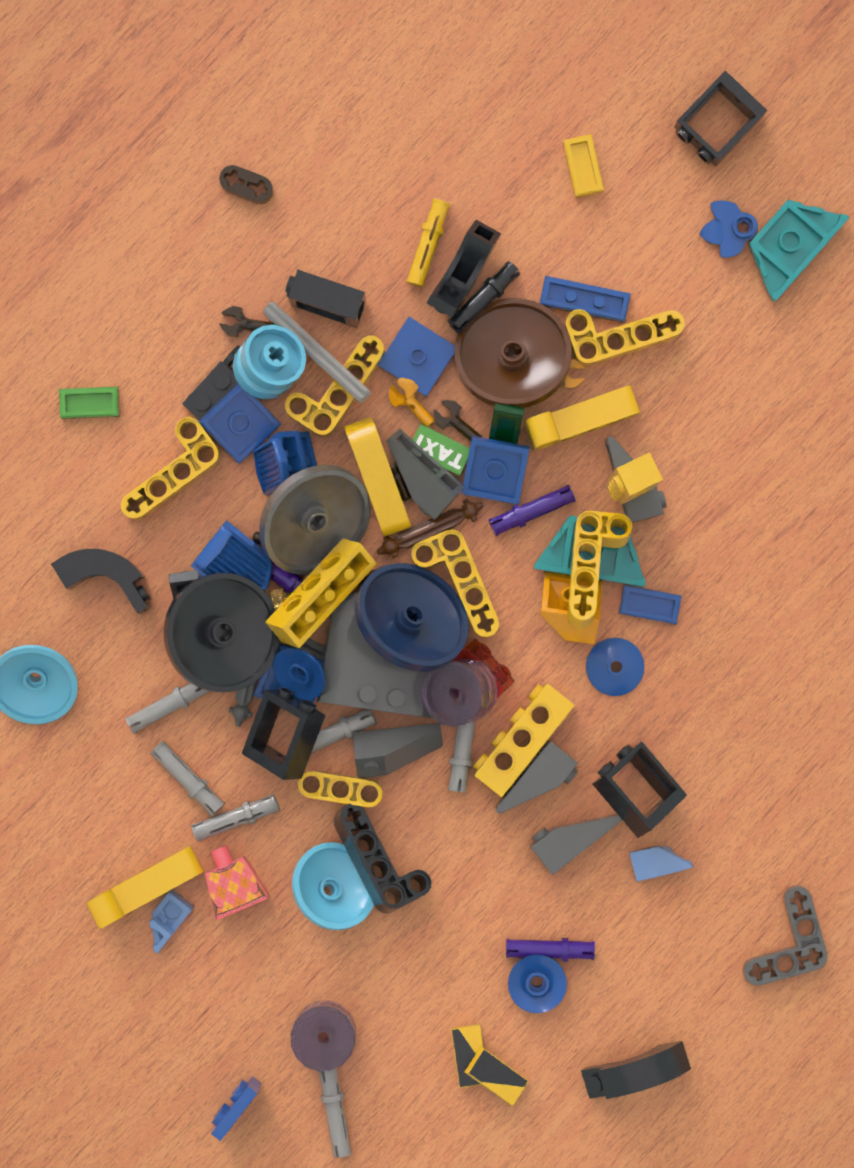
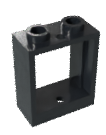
[674,70,768,166]
[285,269,366,328]
[241,687,326,780]
[592,741,687,838]

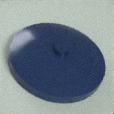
[355,563,469,672]

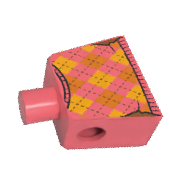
[205,845,270,920]

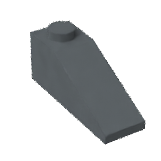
[386,429,465,520]
[605,436,667,523]
[353,723,443,778]
[494,740,578,814]
[530,814,622,875]

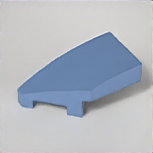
[629,845,694,881]
[149,889,194,954]

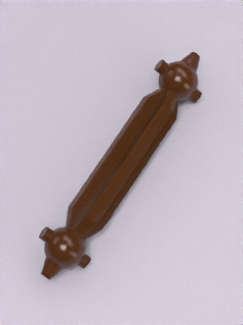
[377,499,484,558]

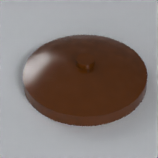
[454,298,572,408]

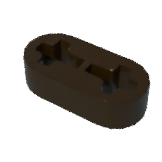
[219,165,273,204]

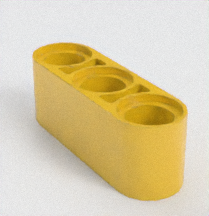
[298,770,383,807]

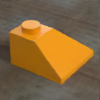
[540,571,603,645]

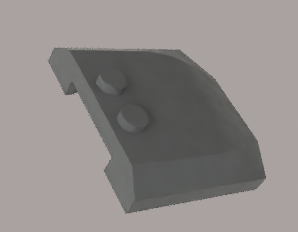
[317,591,440,718]

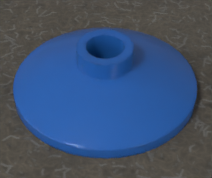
[586,638,644,696]
[273,647,326,700]
[508,954,567,1013]

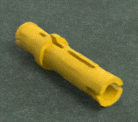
[406,198,451,288]

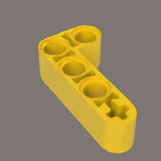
[564,309,685,367]
[285,335,384,437]
[524,385,641,451]
[121,417,221,520]
[344,417,411,537]
[567,511,632,629]
[411,529,499,638]
[86,846,204,929]

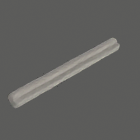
[263,302,371,403]

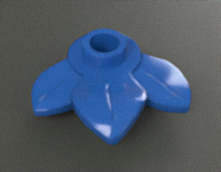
[700,200,758,258]

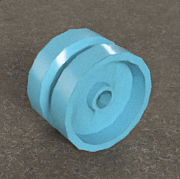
[232,325,306,399]

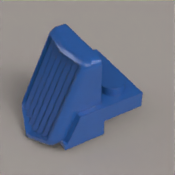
[254,430,317,496]
[191,520,273,591]

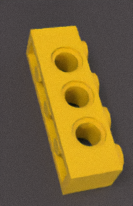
[606,452,663,505]
[265,539,377,648]
[473,683,575,797]

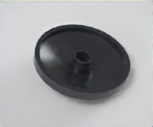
[164,573,280,692]

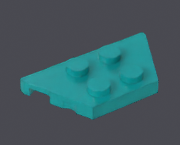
[748,199,850,303]
[533,515,646,587]

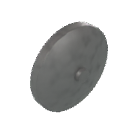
[259,465,371,575]

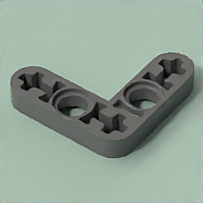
[743,885,827,985]

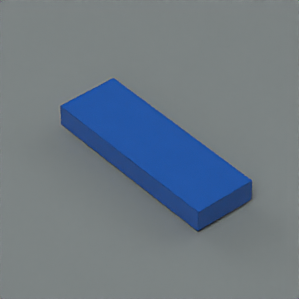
[539,276,631,323]

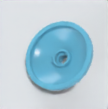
[0,645,78,724]
[292,842,374,930]

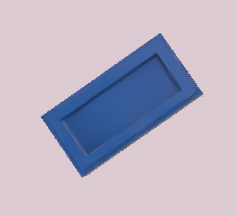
[618,585,682,625]

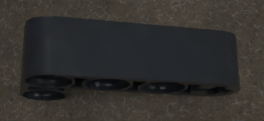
[333,803,432,914]

